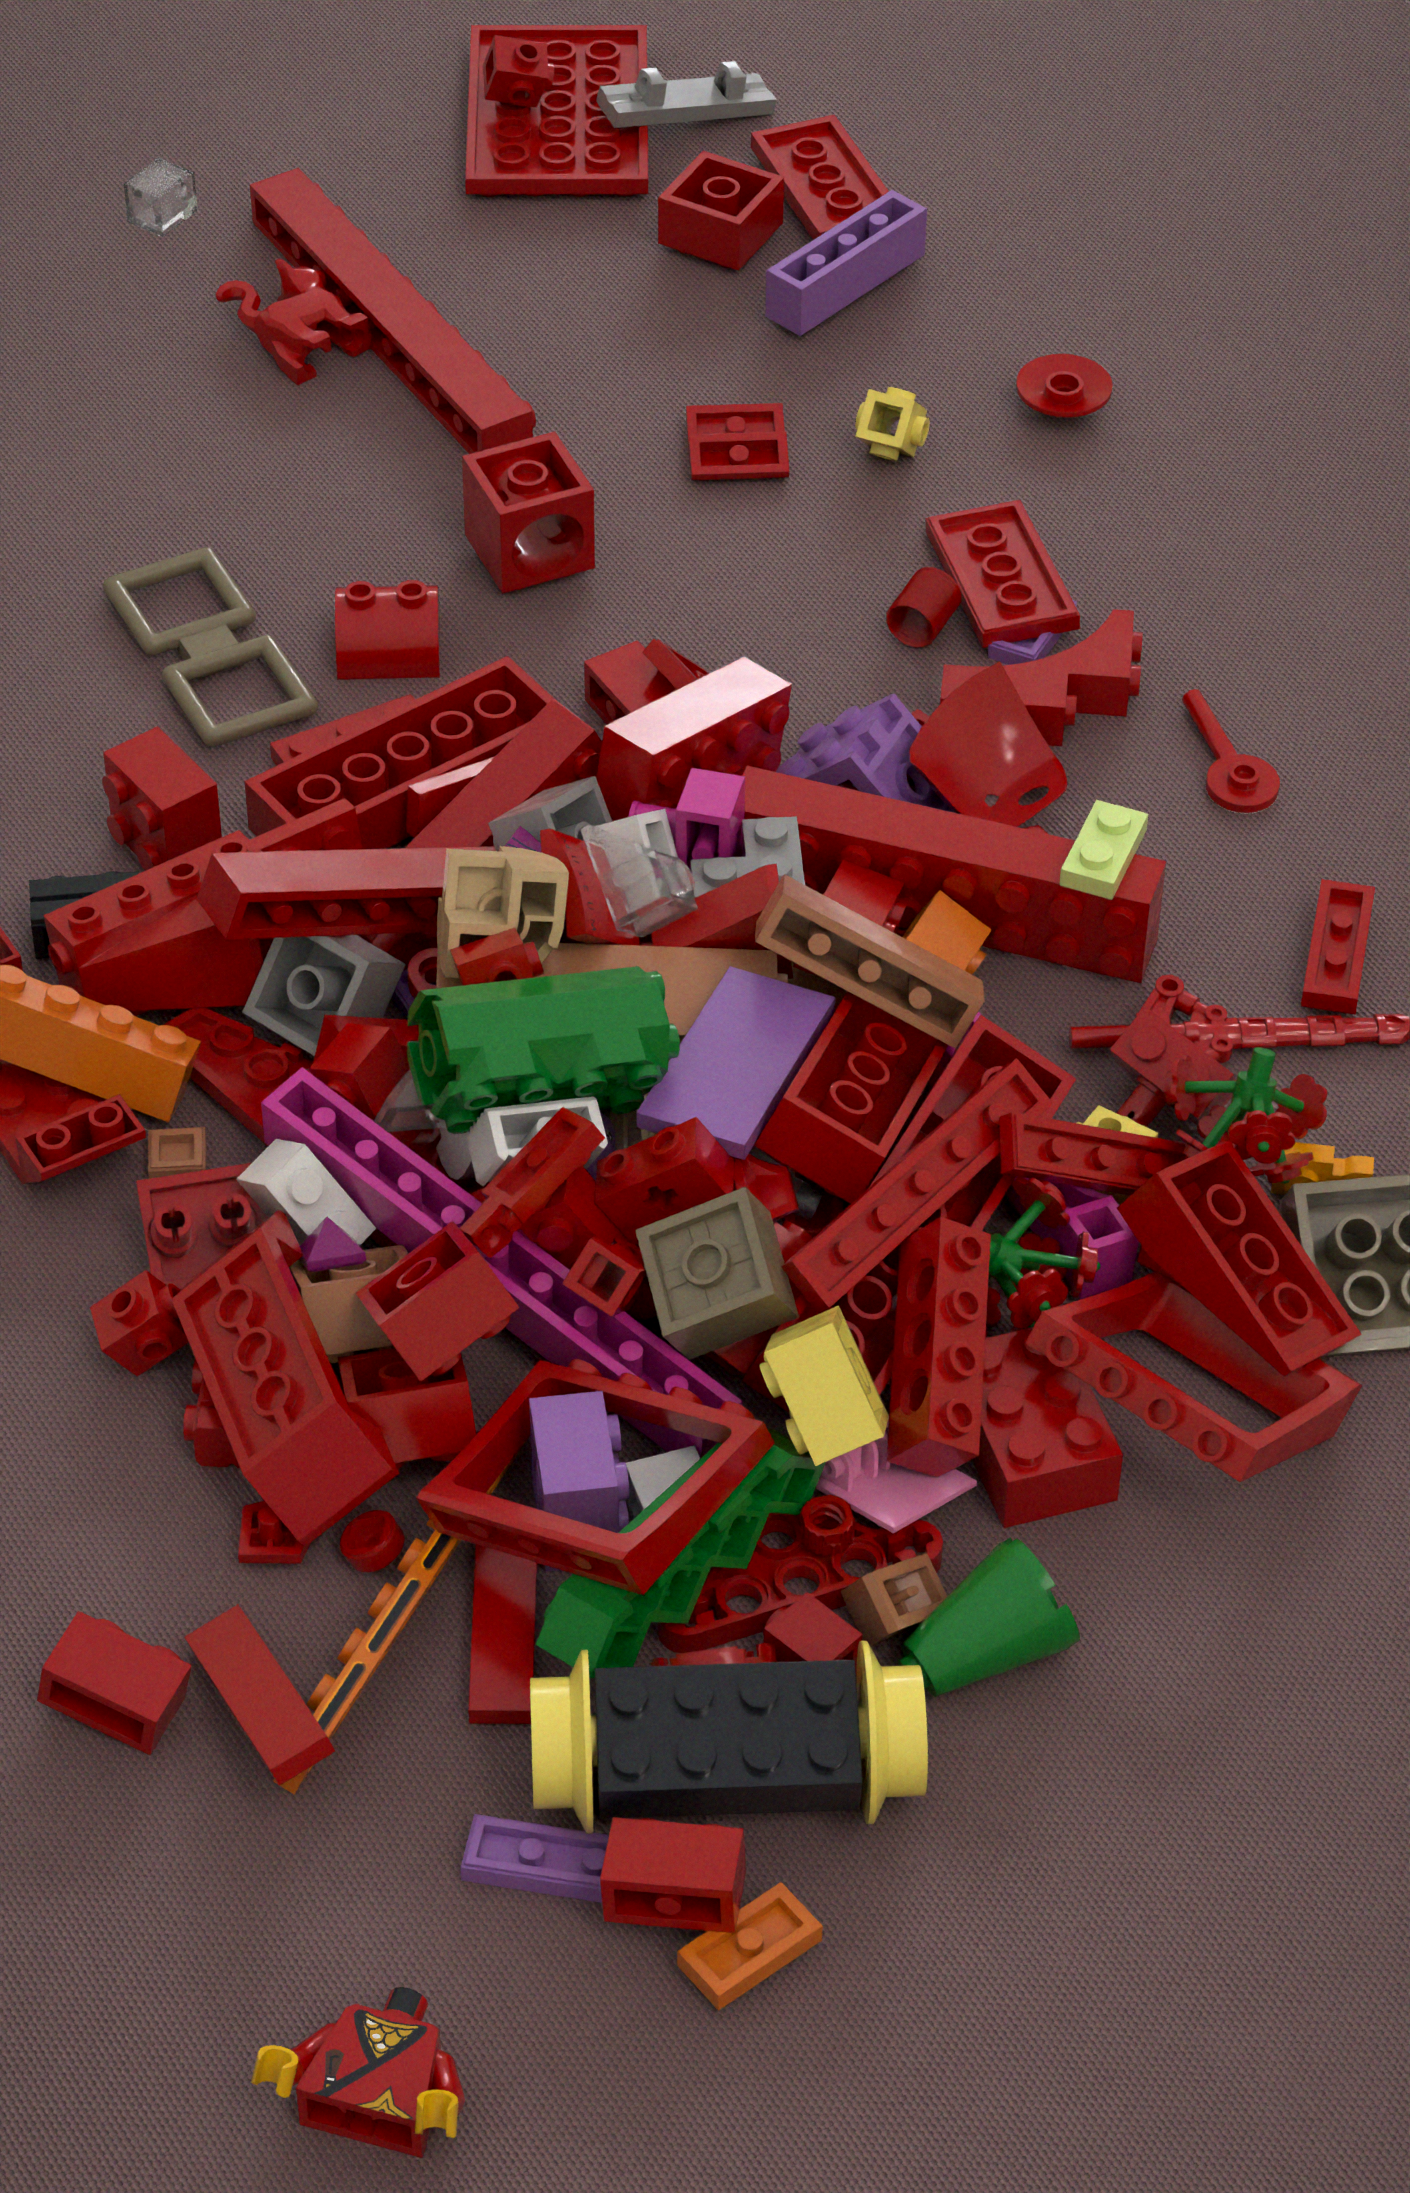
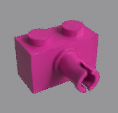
[628,768,745,895]

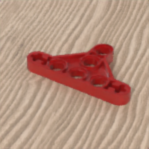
[657,1513,943,1654]

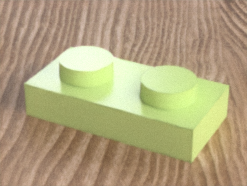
[1060,800,1148,900]

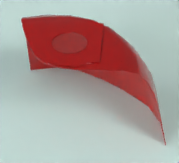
[909,661,1068,827]

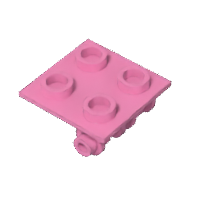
[816,1414,977,1533]

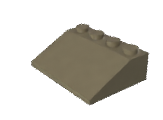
[1280,1174,1410,1357]

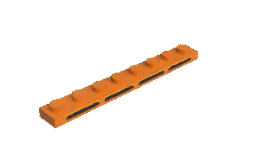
[273,1435,530,1795]

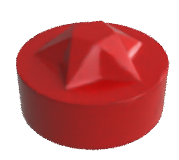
[340,1510,405,1572]

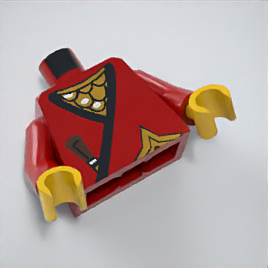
[251,1987,465,2158]

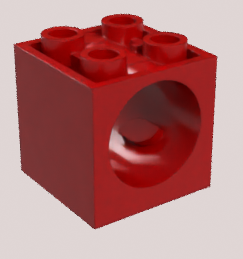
[462,431,595,594]

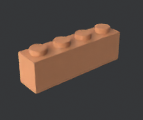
[755,874,984,1049]

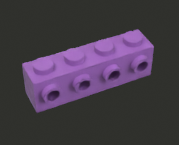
[765,190,927,336]

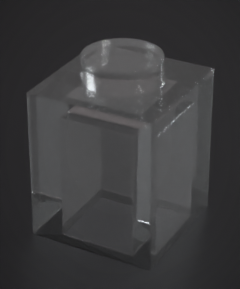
[124,157,198,237]

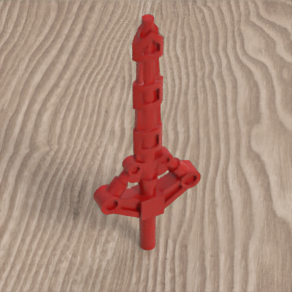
[1069,975,1410,1063]

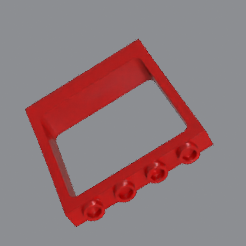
[1025,1271,1362,1482]
[416,1359,775,1595]

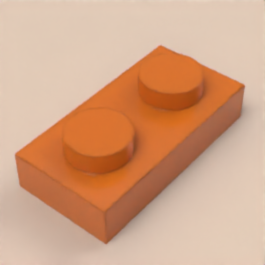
[677,1882,823,2011]

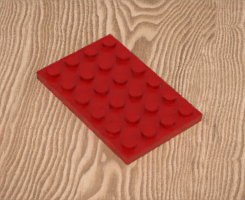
[465,25,648,197]

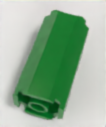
[407,966,680,1134]

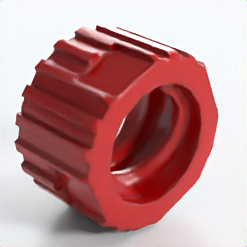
[799,1495,855,1556]

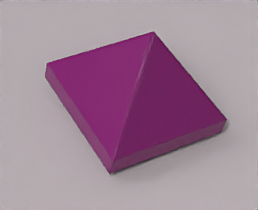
[300,1217,367,1272]

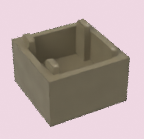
[635,1187,799,1360]

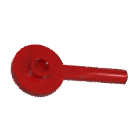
[1182,689,1280,814]

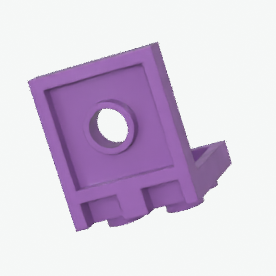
[776,693,955,813]

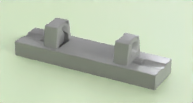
[596,61,777,128]

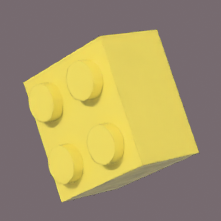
[760,1305,889,1466]

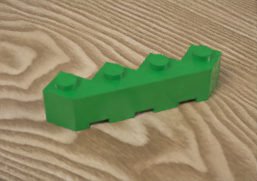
[535,1428,826,1678]

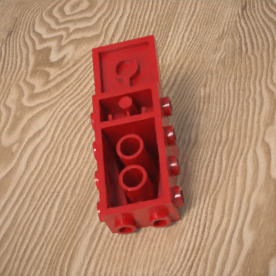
[43,798,363,1016]

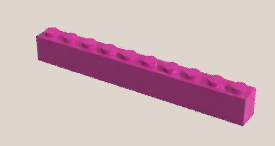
[261,1067,742,1458]

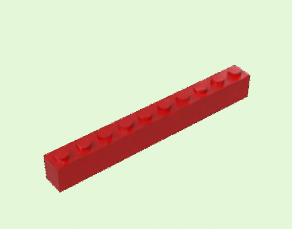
[250,168,536,454]

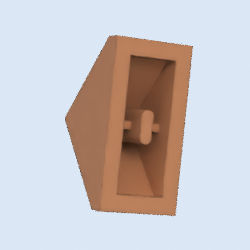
[840,1553,947,1647]

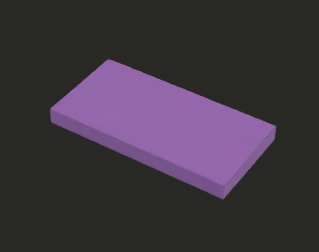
[636,966,835,1160]

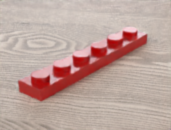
[781,1058,1053,1314]

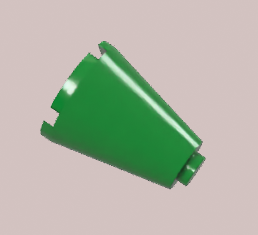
[898,1537,1080,1697]

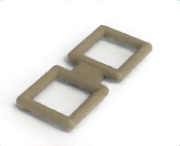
[103,547,318,747]

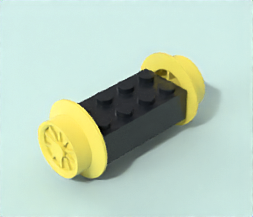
[530,1641,928,1834]

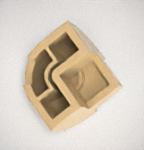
[437,846,569,978]

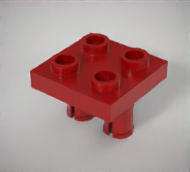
[136,1163,262,1290]

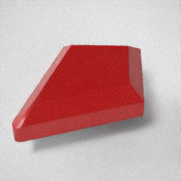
[238,1501,311,1564]

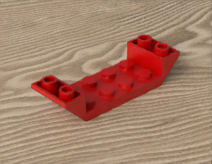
[0,927,146,1184]
[171,1209,399,1546]

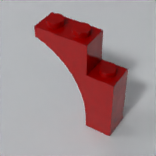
[940,609,1143,747]

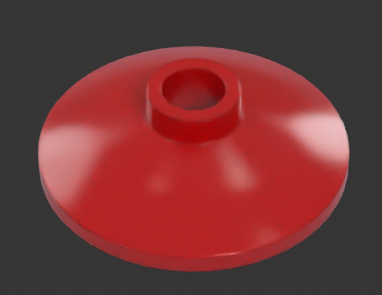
[1016,354,1113,417]

